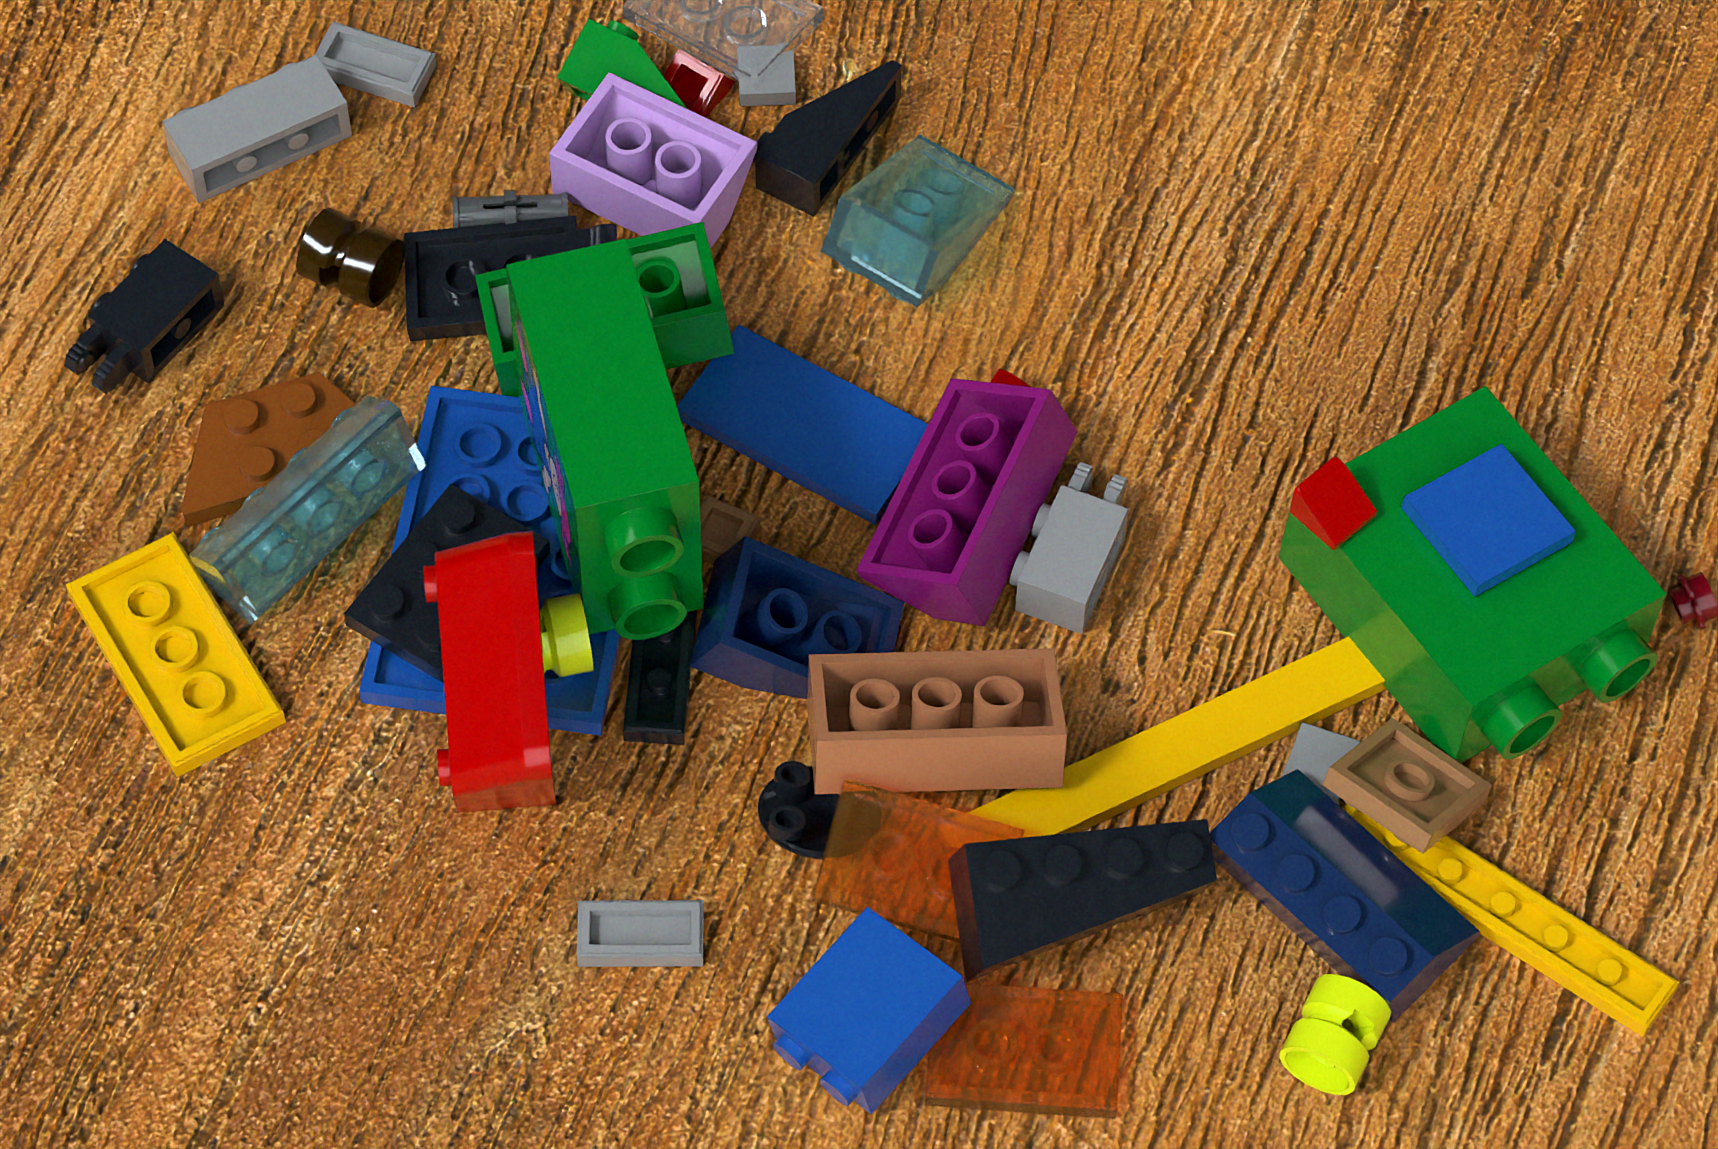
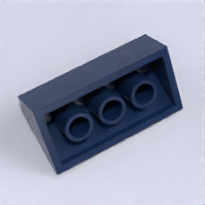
[1210,769,1480,1023]

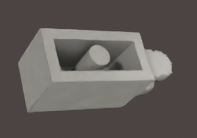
[1010,462,1129,635]

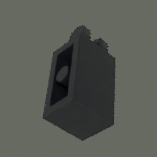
[64,239,225,394]

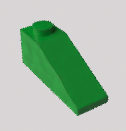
[557,18,687,109]

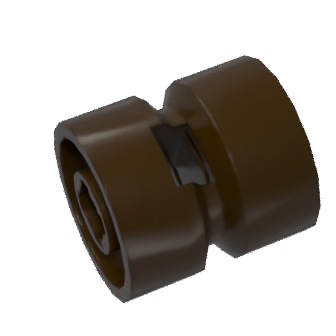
[296,207,405,308]

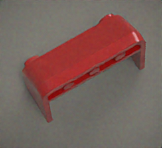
[423,531,556,813]

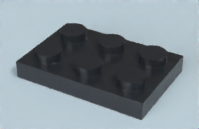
[344,484,550,683]

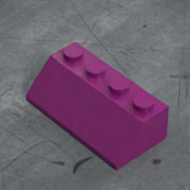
[856,378,1077,626]

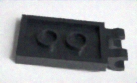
[404,216,618,341]

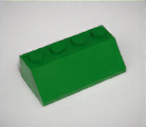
[475,222,734,397]

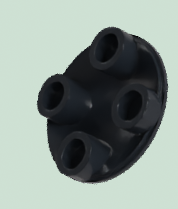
[758,761,881,859]

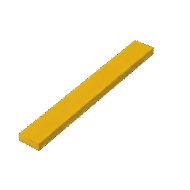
[937,636,1387,857]

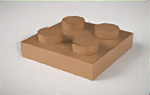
[1322,718,1492,854]

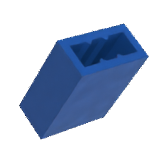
[767,906,971,1114]

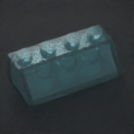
[189,395,426,625]

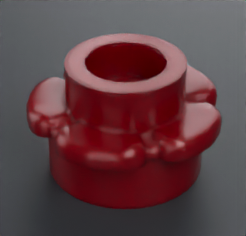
[1669,572,1718,630]

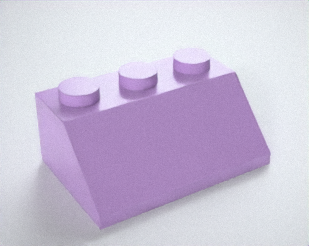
[549,73,757,249]

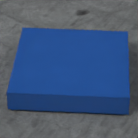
[1401,443,1576,597]

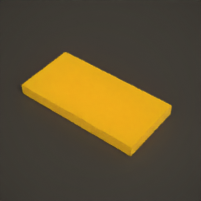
[66,532,286,777]

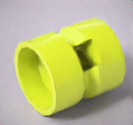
[539,593,594,677]
[1279,974,1391,1095]

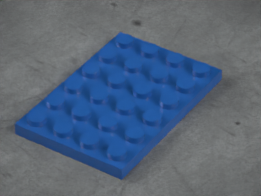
[359,386,622,736]

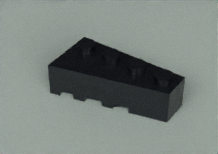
[948,819,1217,983]

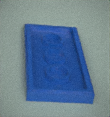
[677,325,928,525]

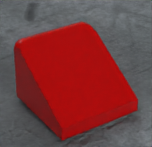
[663,49,735,118]
[1290,455,1377,551]

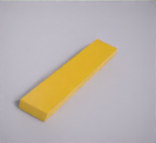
[1342,804,1680,1037]

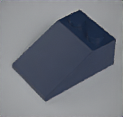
[689,536,905,699]

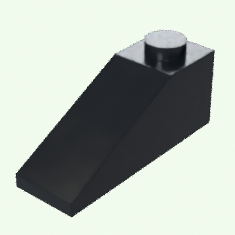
[752,60,902,217]

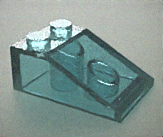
[821,134,1015,308]

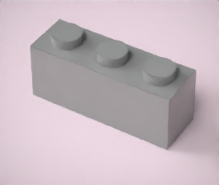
[162,55,352,203]

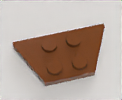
[182,372,406,527]

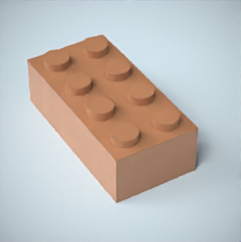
[807,648,1067,794]

